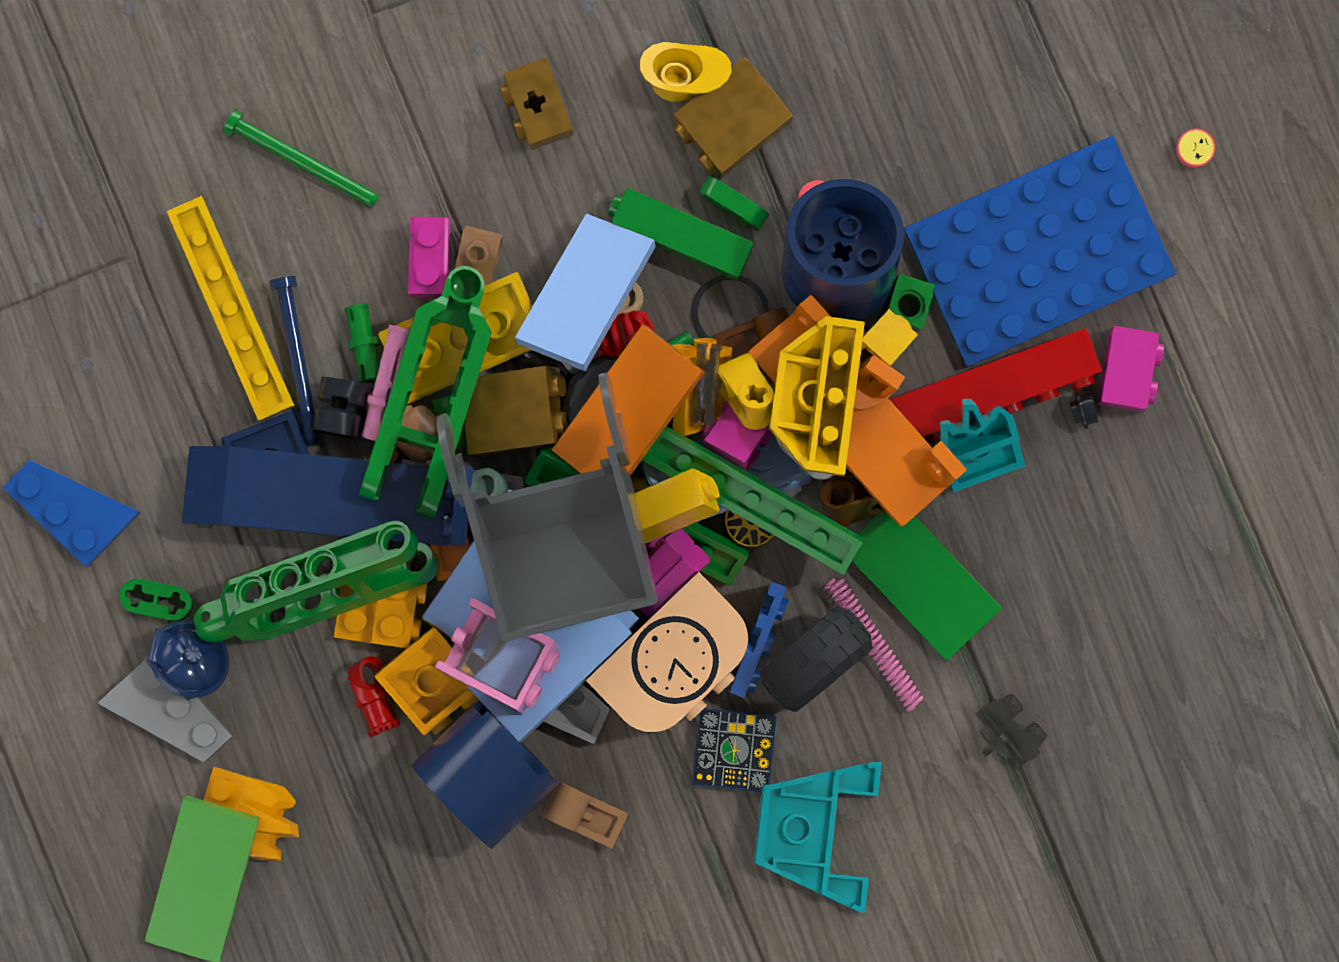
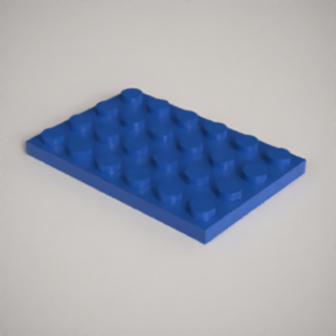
[904,135,1176,368]

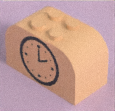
[586,572,748,732]

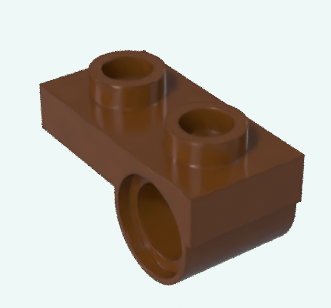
[714,307,789,359]

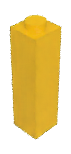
[634,468,720,543]

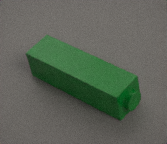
[608,188,754,282]

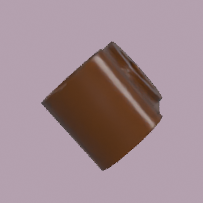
[820,473,886,527]

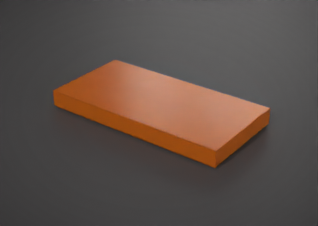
[552,325,705,476]

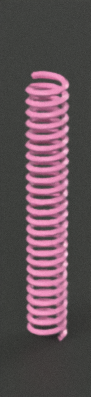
[824,578,923,712]

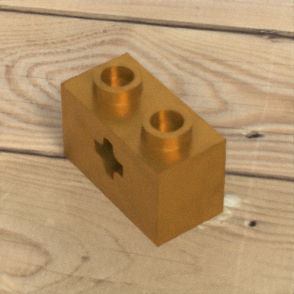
[500,57,574,150]

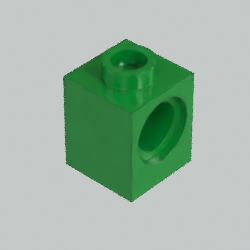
[883,274,935,332]

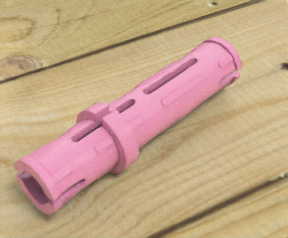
[361,324,410,441]

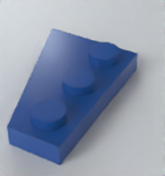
[3,460,141,568]
[729,582,789,698]

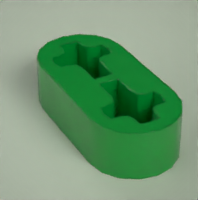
[698,176,769,231]
[119,579,194,621]

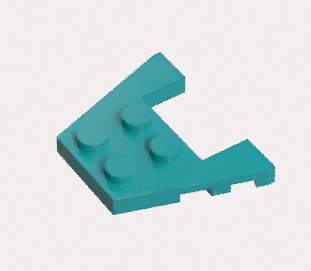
[753,761,882,913]

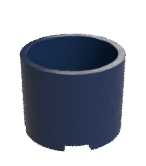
[781,179,904,321]
[411,699,560,849]

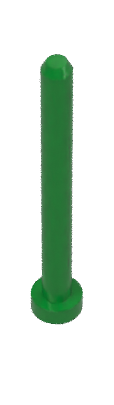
[222,109,379,206]

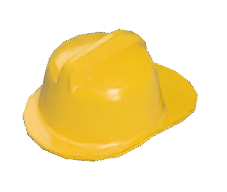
[640,42,732,102]

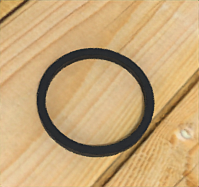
[692,275,769,338]

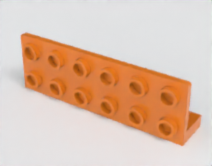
[748,295,967,527]

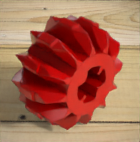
[596,310,655,358]

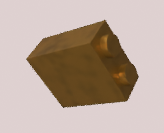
[672,57,794,179]
[464,366,568,457]

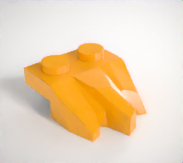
[204,767,299,861]

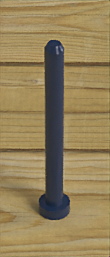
[269,276,319,445]

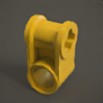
[711,353,774,430]

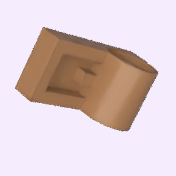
[455,225,503,285]
[542,781,629,849]

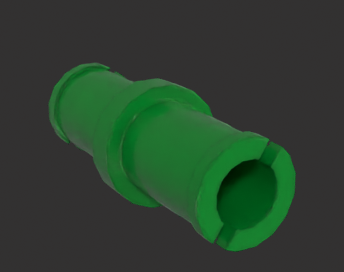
[344,303,379,384]

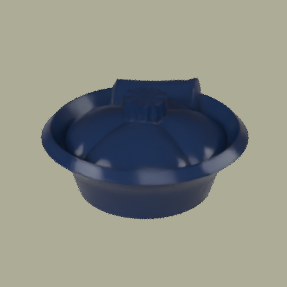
[146,621,229,698]

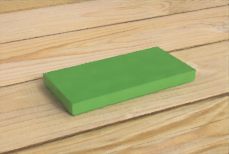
[145,795,260,962]

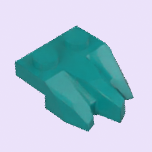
[939,398,1026,492]

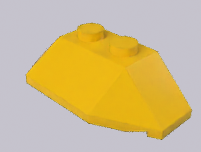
[769,316,865,476]

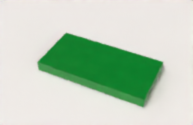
[852,512,1002,661]

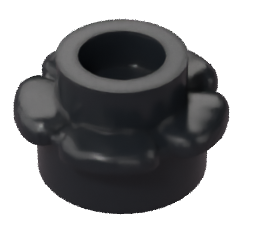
[1069,392,1099,429]

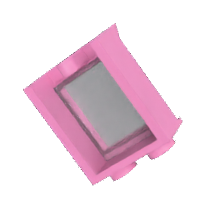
[435,598,561,714]

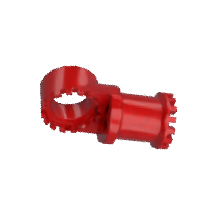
[347,656,400,738]

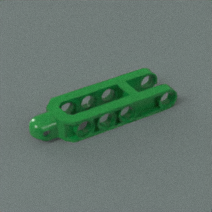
[359,266,492,519]
[193,521,440,643]

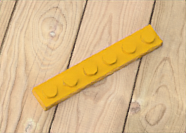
[167,196,295,422]

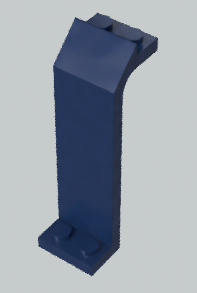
[182,446,473,548]

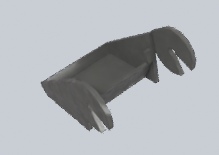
[437,372,658,642]

